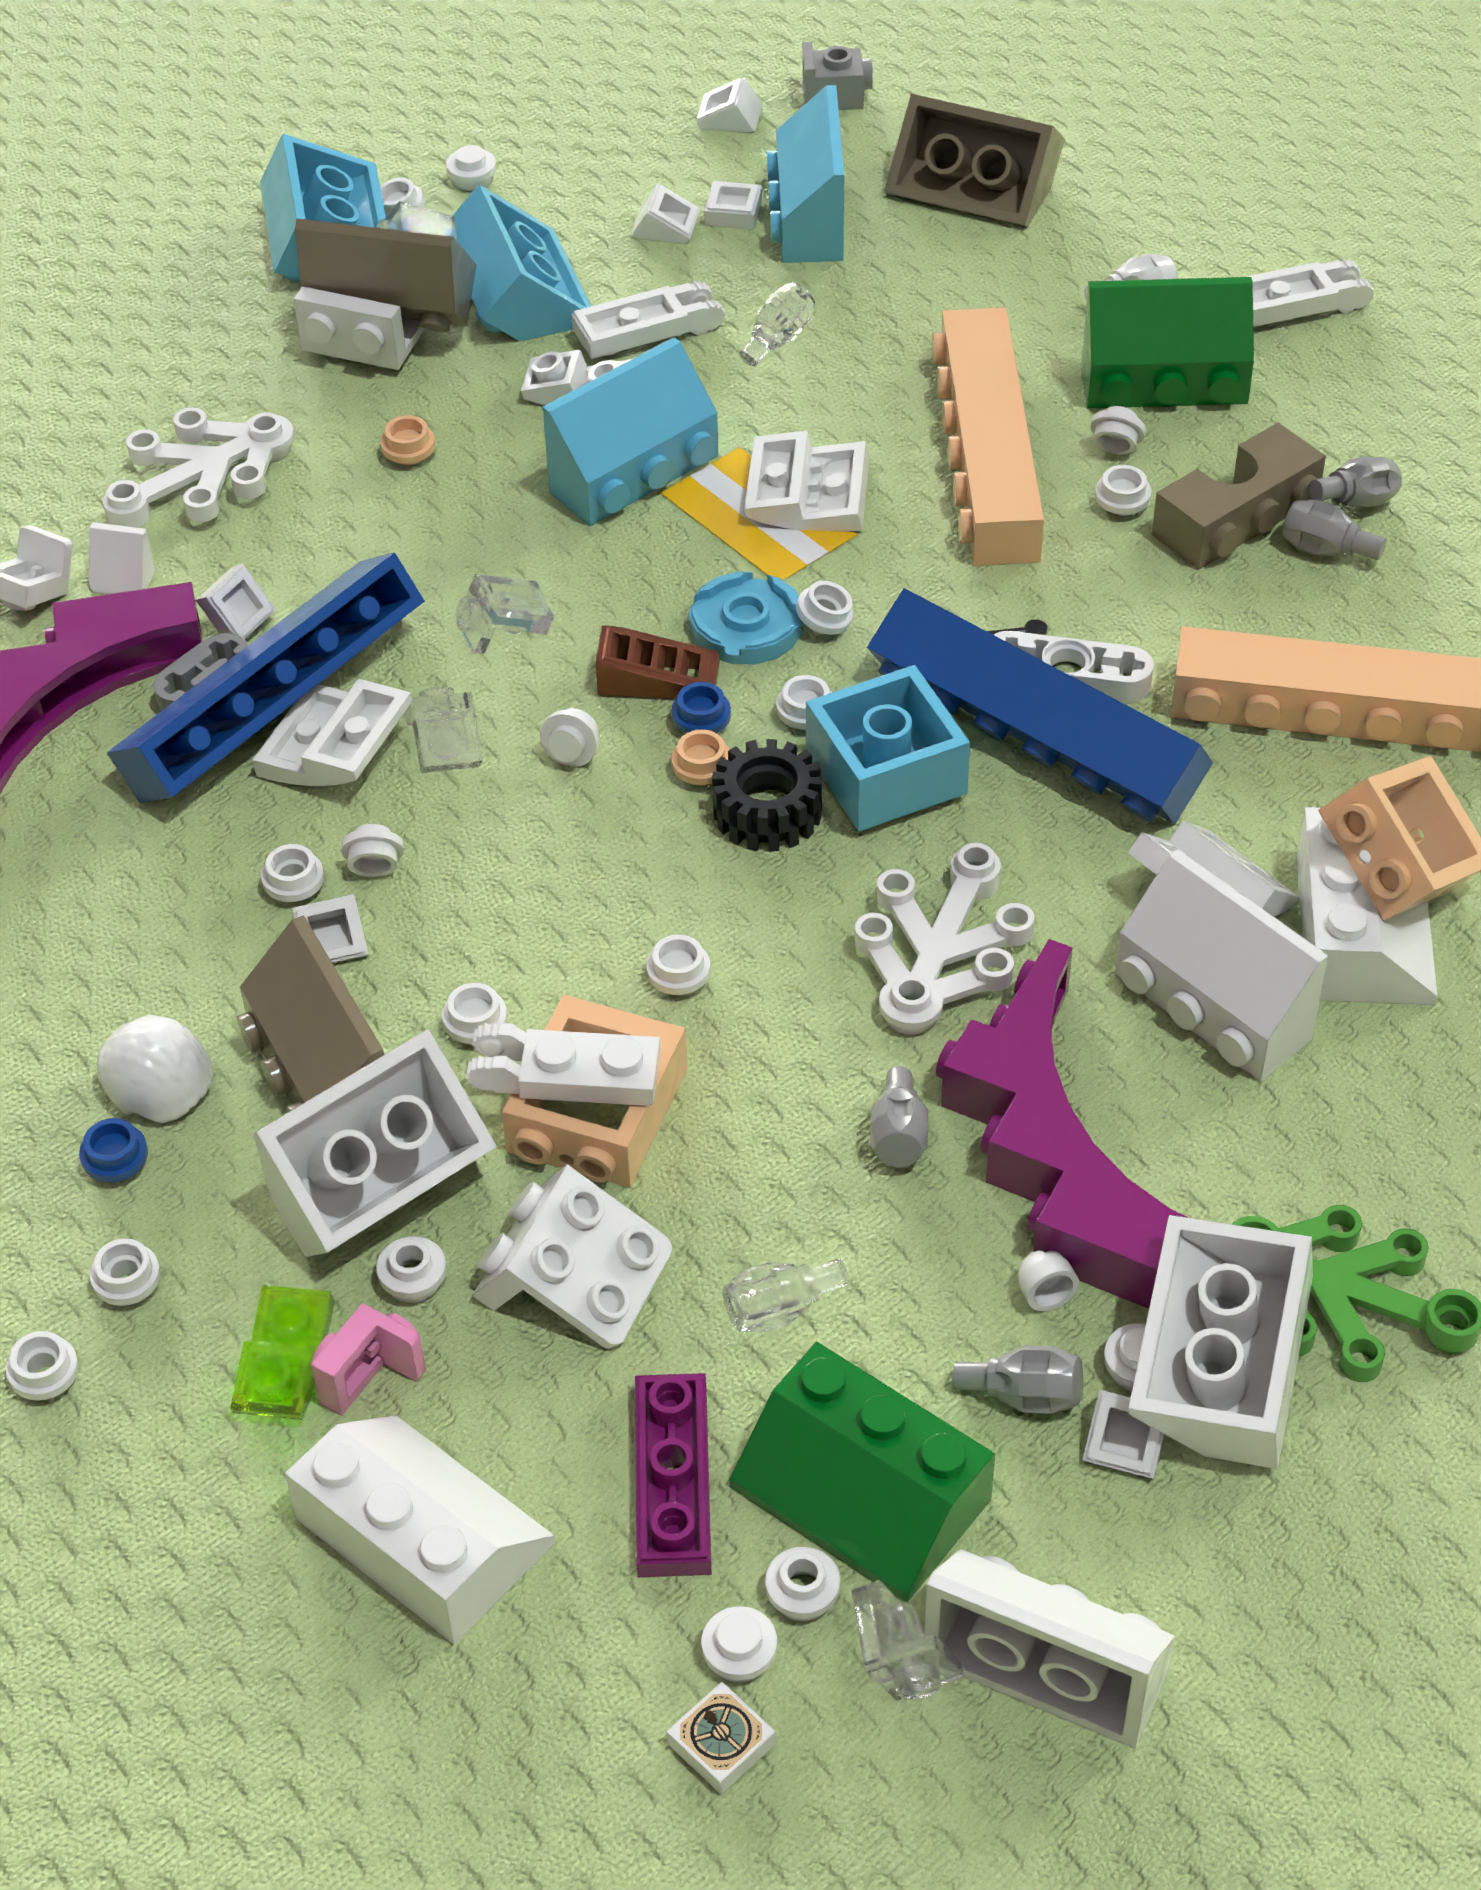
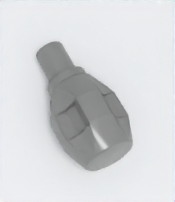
[1308,456,1402,507]
[1282,500,1387,560]
[870,1066,928,1168]
[953,1345,1083,1414]

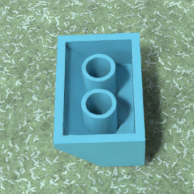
[767,85,844,263]
[260,133,388,282]
[441,184,591,341]
[542,337,719,526]

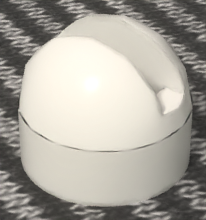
[1017,1251,1079,1311]

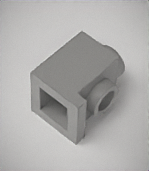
[802,42,873,110]

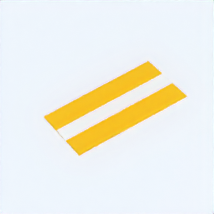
[660,447,858,580]

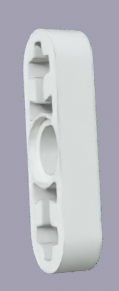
[993,631,1154,703]

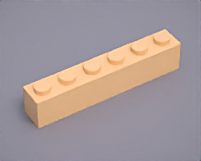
[932,307,1044,566]
[1170,626,1481,752]

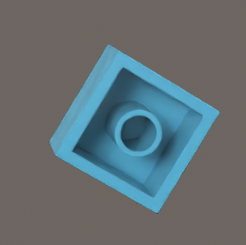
[806,665,970,832]

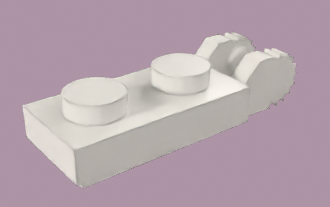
[1247,259,1375,327]
[571,281,726,359]
[466,1022,661,1106]

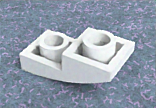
[521,350,632,405]

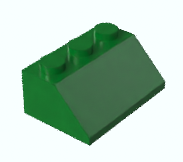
[1081,277,1254,408]
[729,1341,995,1604]

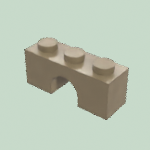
[1152,423,1326,570]

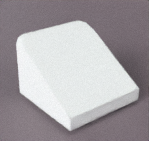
[696,77,762,133]
[630,183,700,244]
[88,522,155,594]
[292,894,369,964]
[1083,1390,1166,1479]

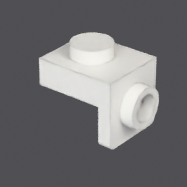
[0,525,73,611]

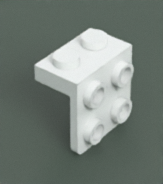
[294,286,425,370]
[472,1164,672,1349]

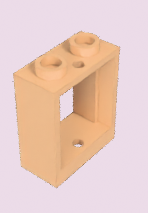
[1318,755,1481,921]
[502,994,688,1188]

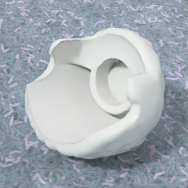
[97,1015,214,1124]

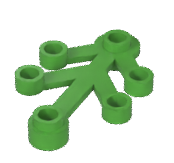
[1231,1205,1481,1382]

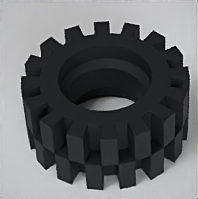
[712,739,822,852]

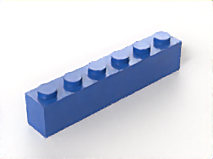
[107,552,425,803]
[866,588,1213,825]

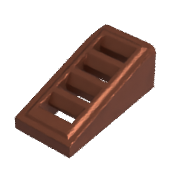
[596,625,720,699]

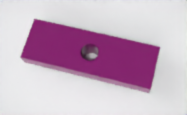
[635,1373,712,1578]

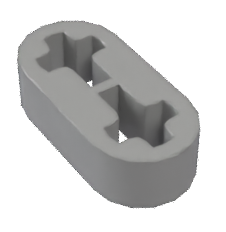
[153,633,248,712]

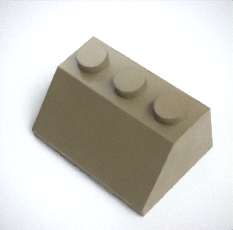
[884,94,1065,227]
[295,218,476,331]
[237,915,384,1113]

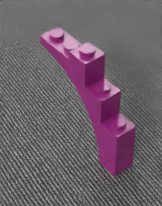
[0,582,203,794]
[936,939,1189,1309]

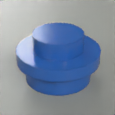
[672,682,731,733]
[79,1118,148,1182]

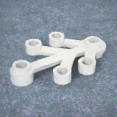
[103,408,294,528]
[855,843,1034,1035]

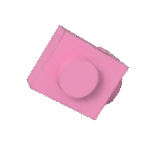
[311,1303,426,1416]

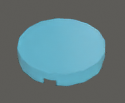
[689,572,803,664]

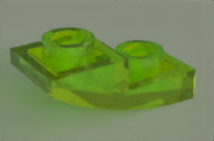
[230,1285,335,1420]

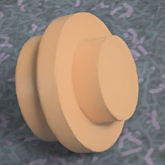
[380,415,435,465]
[672,730,730,785]

